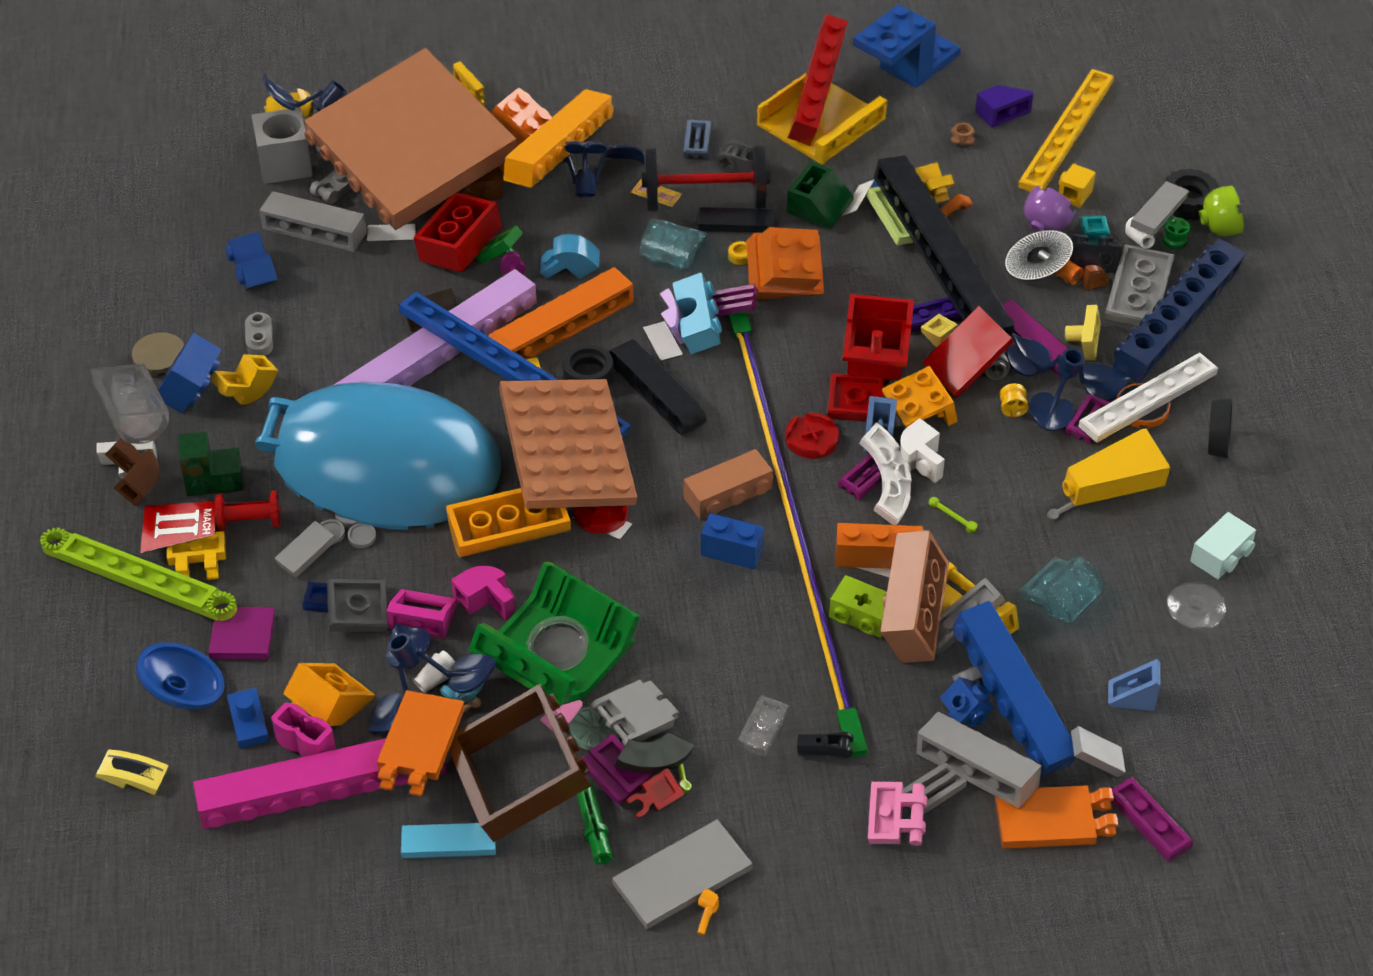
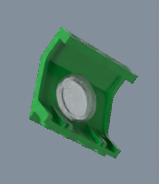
[468,562,641,706]

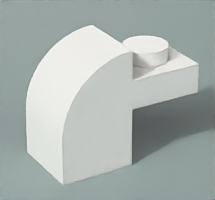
[900,418,945,483]

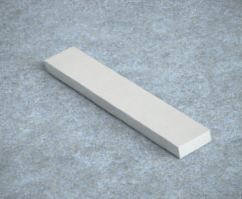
[1079,352,1218,443]

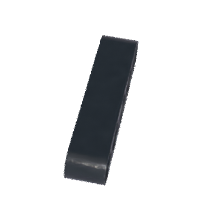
[608,339,706,435]

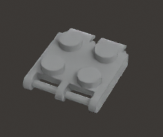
[591,680,680,746]

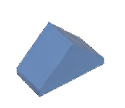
[863,396,897,451]
[1108,659,1161,711]

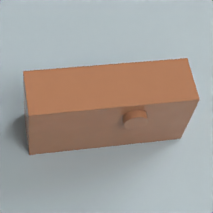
[880,530,949,663]

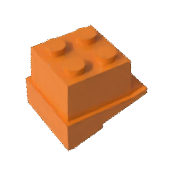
[490,87,552,173]
[746,227,824,300]

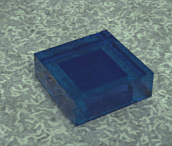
[302,582,328,613]

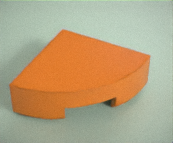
[940,194,973,216]

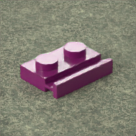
[583,734,653,806]

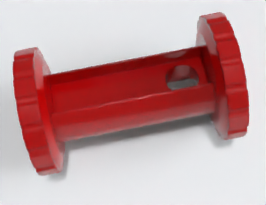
[215,490,281,532]

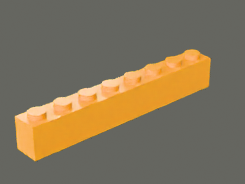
[503,89,614,188]

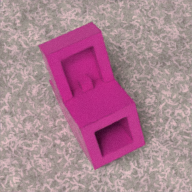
[451,566,516,621]

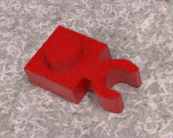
[625,768,684,818]

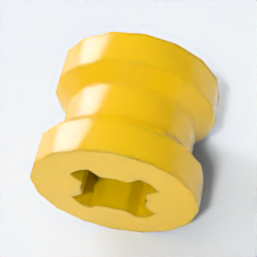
[1000,383,1029,418]

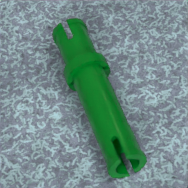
[577,778,613,865]

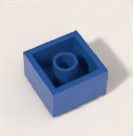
[154,333,221,414]

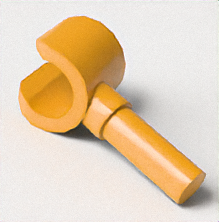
[697,889,719,936]

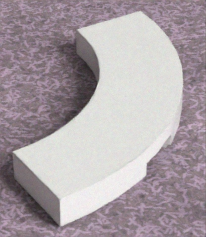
[859,422,912,525]

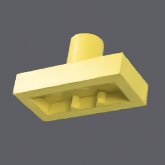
[1065,305,1101,361]

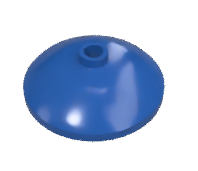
[136,642,224,710]

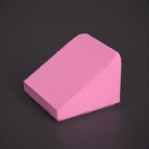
[540,700,583,732]

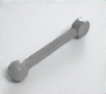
[1047,502,1074,520]

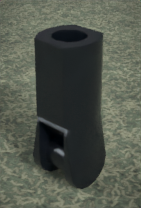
[797,732,854,758]

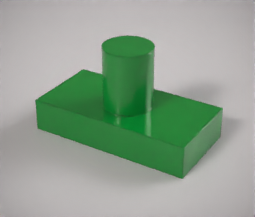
[475,225,523,264]

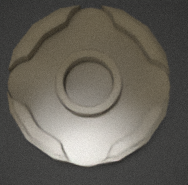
[132,333,184,376]

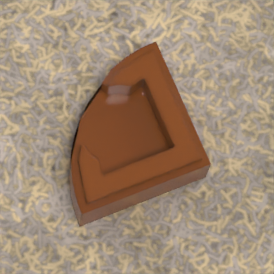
[1082,265,1109,291]

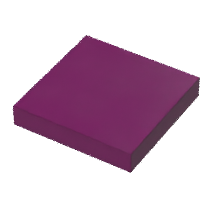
[208,607,276,660]

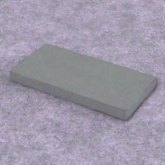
[1104,244,1175,327]
[612,819,753,930]

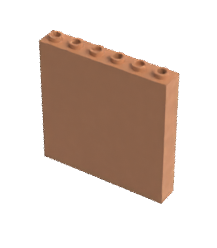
[304,48,517,231]

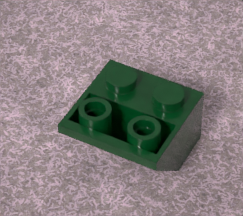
[786,161,854,229]

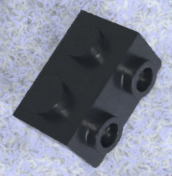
[1069,234,1120,271]

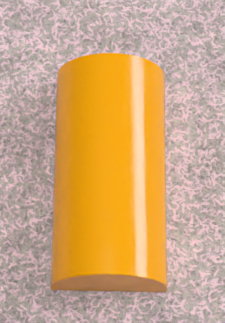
[446,488,571,558]

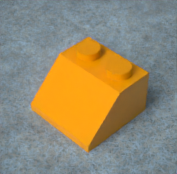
[283,663,375,726]

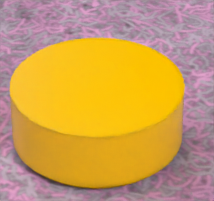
[728,241,748,265]

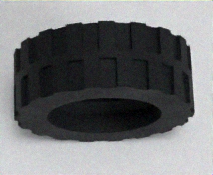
[1165,169,1219,220]

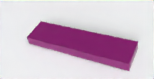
[1002,299,1068,377]

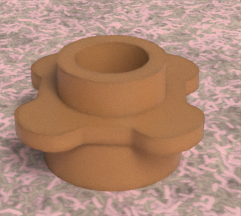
[951,123,975,145]

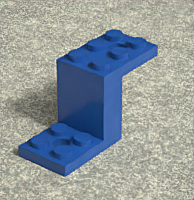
[853,4,961,88]

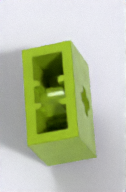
[829,575,887,638]

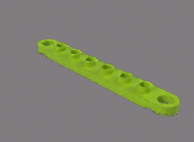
[40,528,237,621]

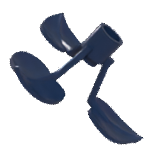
[263,74,347,151]
[560,141,644,198]
[1007,333,1131,431]
[368,623,496,734]

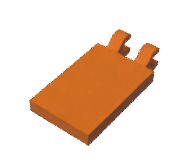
[377,690,465,797]
[995,785,1118,849]

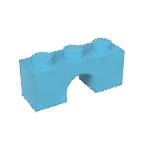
[673,272,722,355]

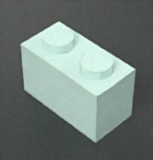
[1190,512,1256,579]

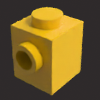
[1059,164,1096,208]

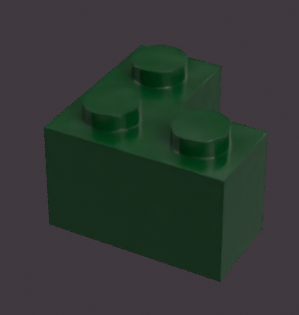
[179,432,243,496]

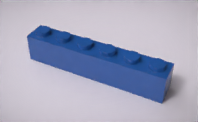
[953,600,1076,777]

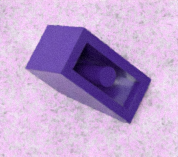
[975,85,1034,128]

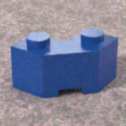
[224,231,277,289]

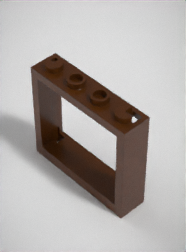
[449,684,591,842]

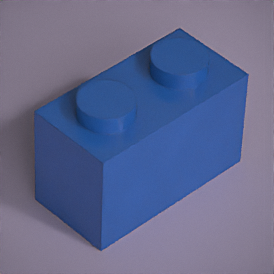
[701,513,764,570]

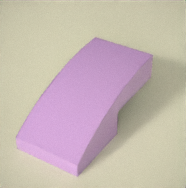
[660,288,684,345]

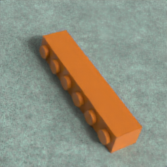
[487,267,634,359]

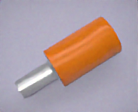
[1037,250,1084,285]

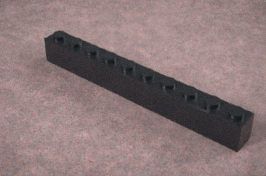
[874,155,1015,336]

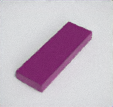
[1112,777,1194,862]

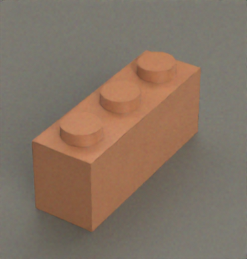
[683,449,773,520]

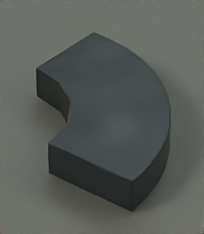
[615,732,695,774]

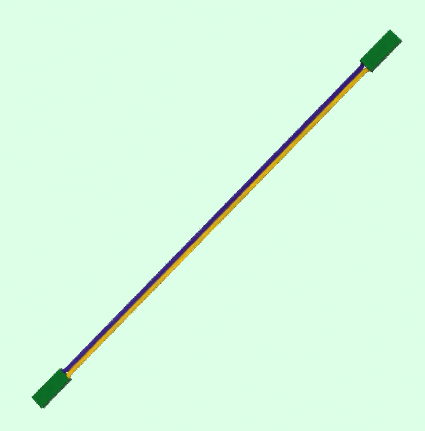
[726,301,867,758]

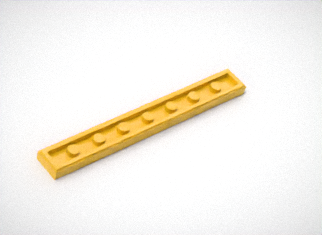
[1018,69,1114,192]

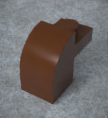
[105,438,160,506]

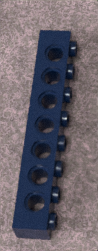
[1113,238,1246,383]

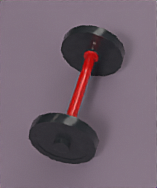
[641,146,770,211]

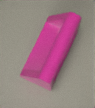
[386,589,457,639]

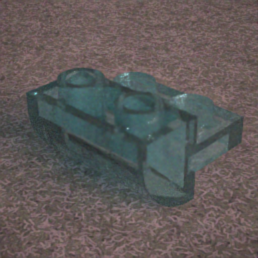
[639,218,707,269]
[1020,555,1105,623]

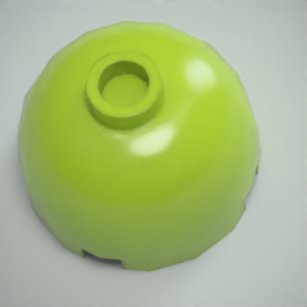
[1199,185,1244,237]

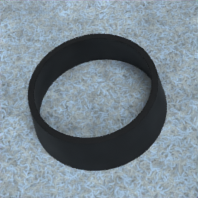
[1208,398,1232,458]

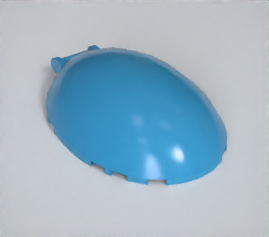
[255,381,501,530]

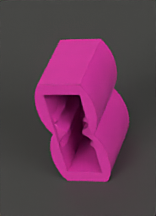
[271,703,336,757]

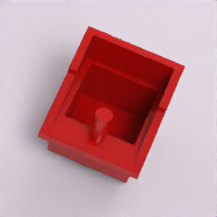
[842,294,914,380]

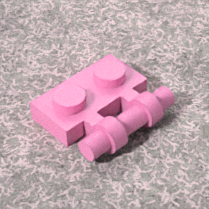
[868,782,927,846]

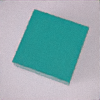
[1080,216,1110,239]

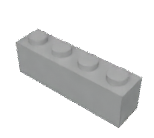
[259,191,367,252]
[916,712,1041,808]

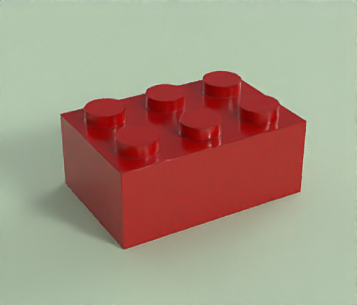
[413,192,502,273]

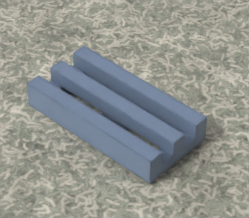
[683,120,711,160]

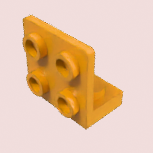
[882,366,958,428]

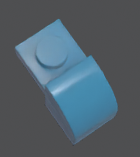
[540,234,600,280]

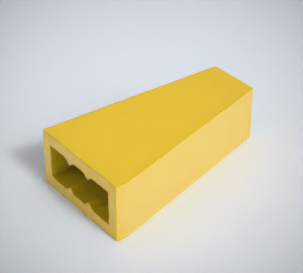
[1063,428,1170,506]

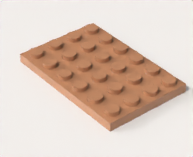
[499,379,638,509]

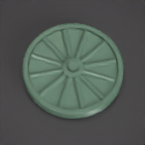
[568,707,621,751]

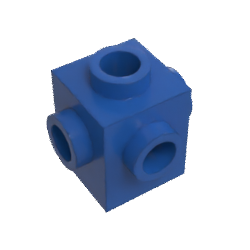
[940,677,994,728]

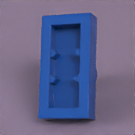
[227,688,269,749]

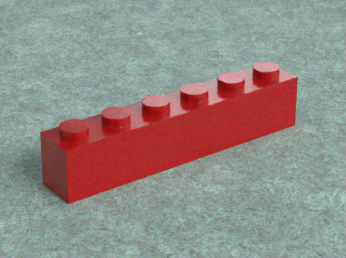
[787,14,848,146]

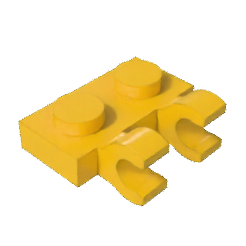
[167,531,226,580]

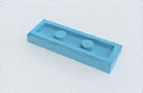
[401,823,496,858]

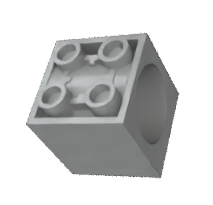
[252,107,316,184]

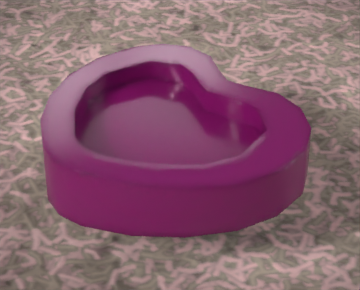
[500,252,526,275]

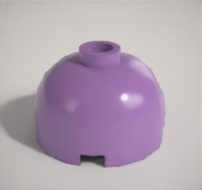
[1024,186,1076,232]

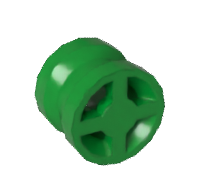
[1162,217,1190,249]

